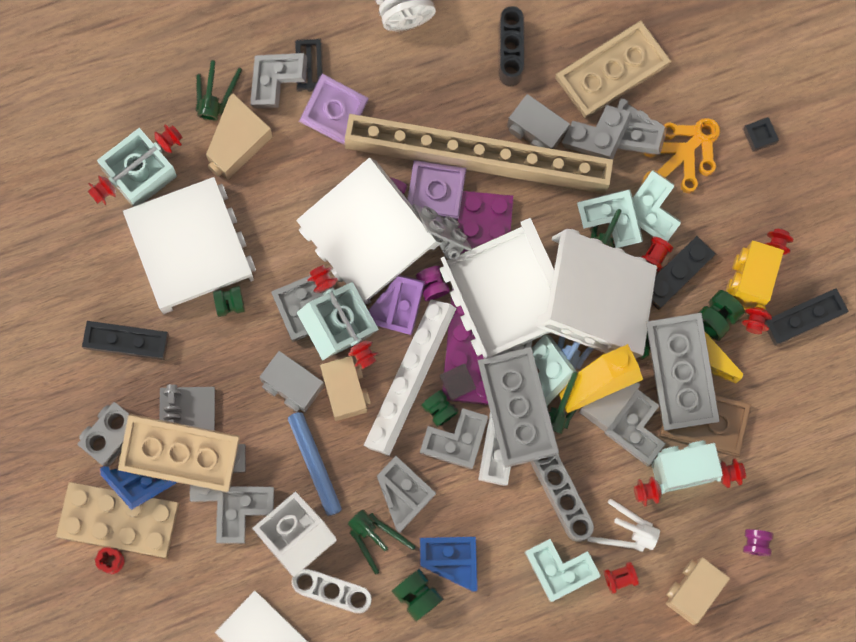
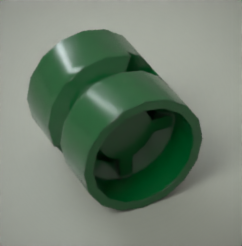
[698,290,745,341]
[391,568,444,622]

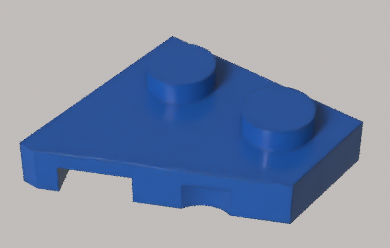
[100,466,178,510]
[420,537,477,592]

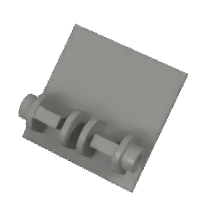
[413,204,472,260]
[159,385,215,431]

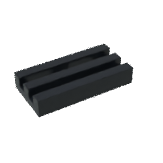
[295,39,323,92]

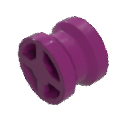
[743,529,773,556]

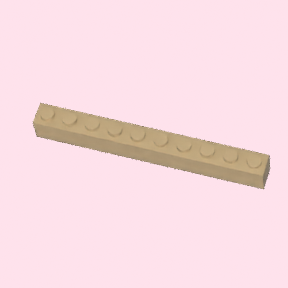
[345,114,613,194]

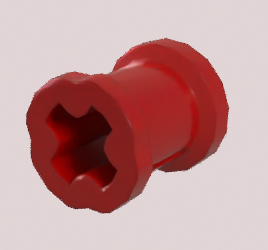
[641,236,673,272]
[95,547,125,574]
[604,562,639,594]

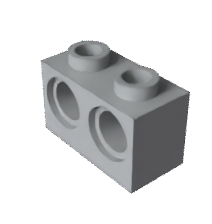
[77,402,130,466]

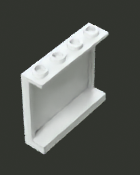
[296,158,441,305]
[123,177,256,315]
[439,218,554,358]
[536,229,657,359]

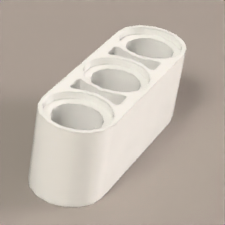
[292,569,371,614]

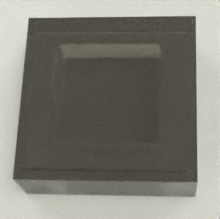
[439,364,476,401]

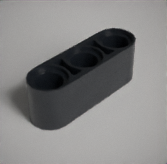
[499,6,524,87]

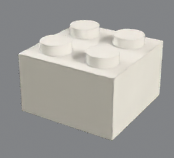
[252,492,337,577]

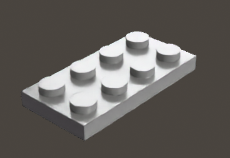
[646,313,720,430]
[478,347,559,468]

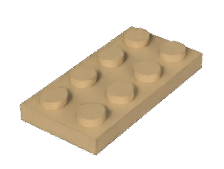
[555,21,671,119]
[118,414,240,492]
[56,482,179,558]

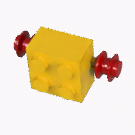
[726,229,794,334]

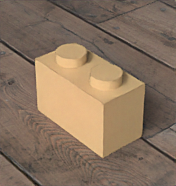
[320,356,371,421]
[665,558,730,624]

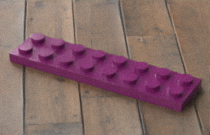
[443,191,513,405]

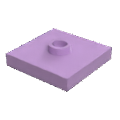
[299,74,369,145]
[408,160,466,221]

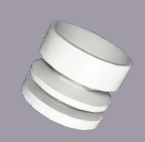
[375,0,435,31]

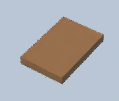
[659,395,752,458]

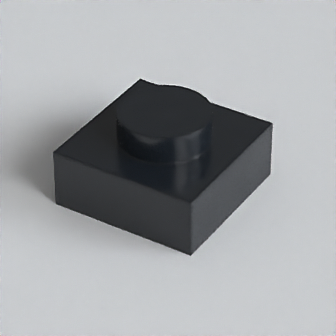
[743,117,779,152]

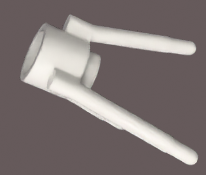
[587,499,660,552]

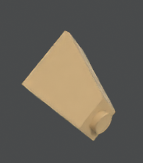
[206,94,272,180]

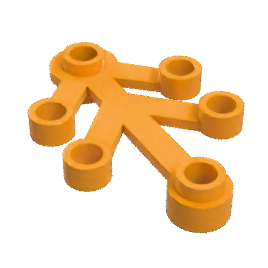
[642,118,720,193]

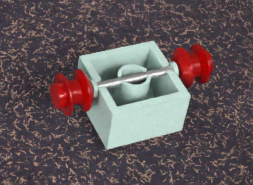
[87,124,183,207]
[297,265,379,369]
[634,440,746,507]

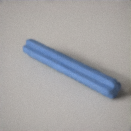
[288,412,342,516]

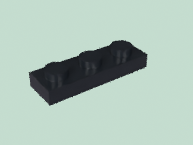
[651,236,716,310]
[765,288,849,346]
[82,321,169,360]

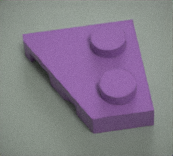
[368,275,425,335]

